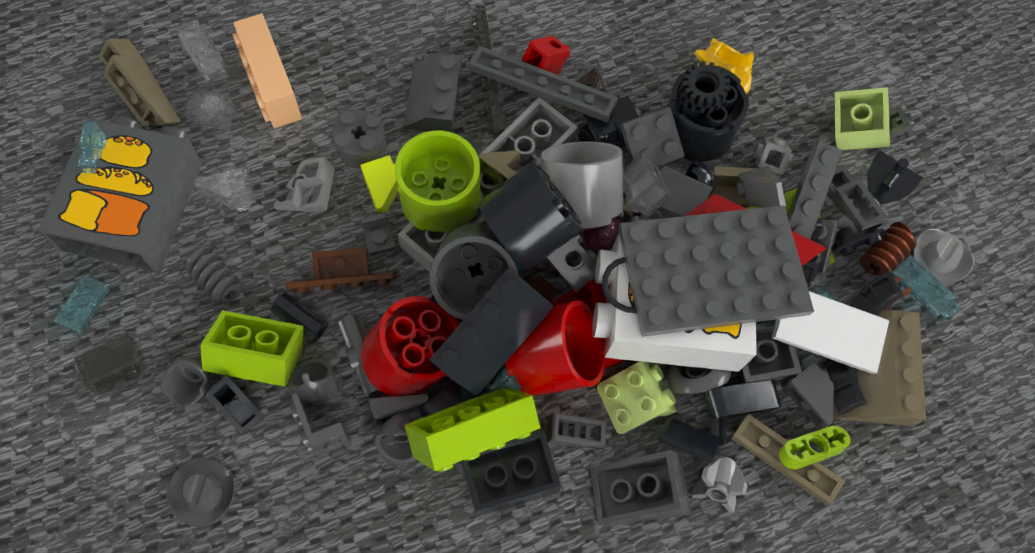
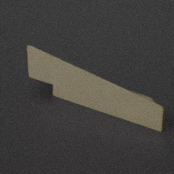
[98,38,181,126]

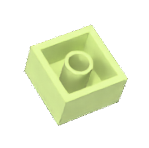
[835,87,890,150]

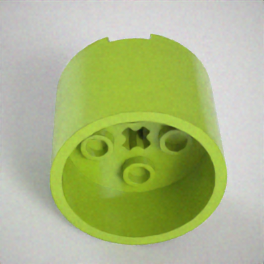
[395,130,480,234]

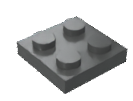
[620,107,685,174]

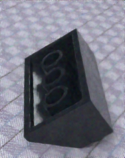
[429,268,554,396]

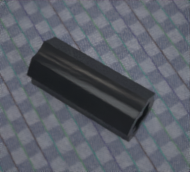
[270,292,329,343]

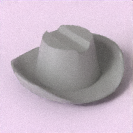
[914,229,974,284]

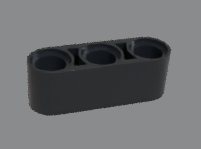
[704,380,782,420]

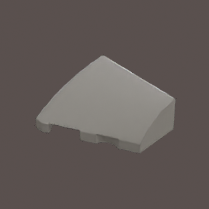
[274,157,335,212]

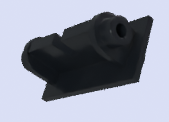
[831,223,888,257]

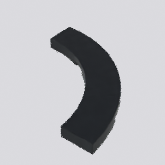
[827,270,903,415]

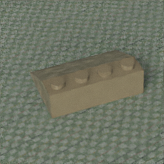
[833,310,926,426]

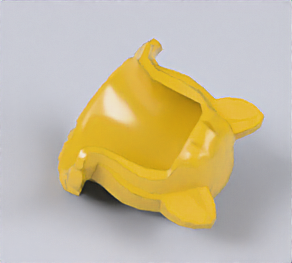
[694,38,754,95]

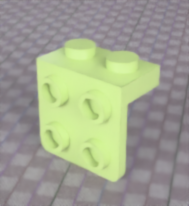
[597,361,677,434]

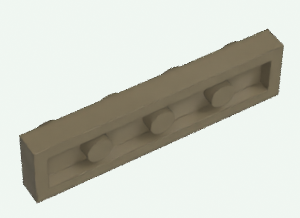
[731,414,845,506]

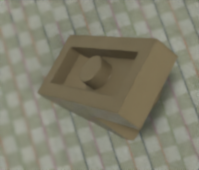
[479,151,520,185]

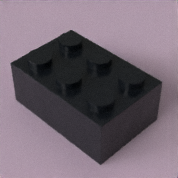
[461,431,561,517]

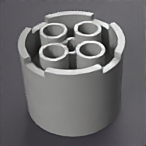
[541,142,623,228]

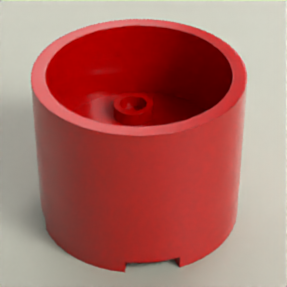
[361,296,460,397]
[505,300,606,396]

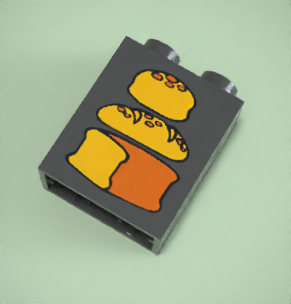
[38,116,202,273]

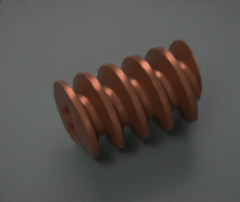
[859,222,917,276]

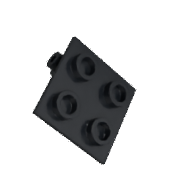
[582,96,640,148]

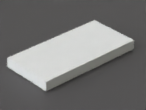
[772,291,889,374]

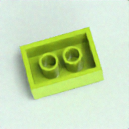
[201,310,303,387]

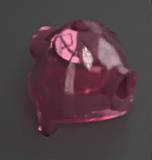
[584,217,621,256]

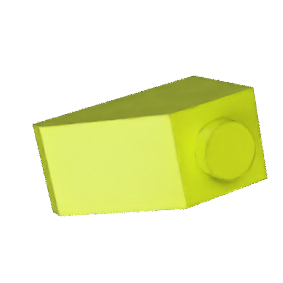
[360,155,398,214]

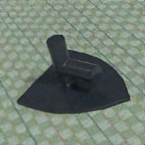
[867,150,923,204]

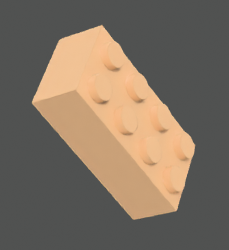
[232,13,302,129]

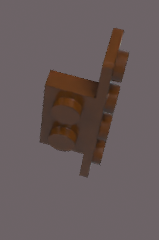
[286,247,396,293]

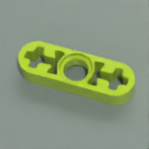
[779,425,851,470]

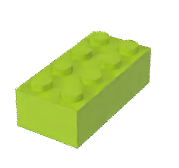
[405,386,540,472]

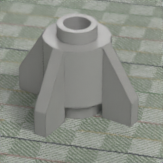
[691,457,747,512]

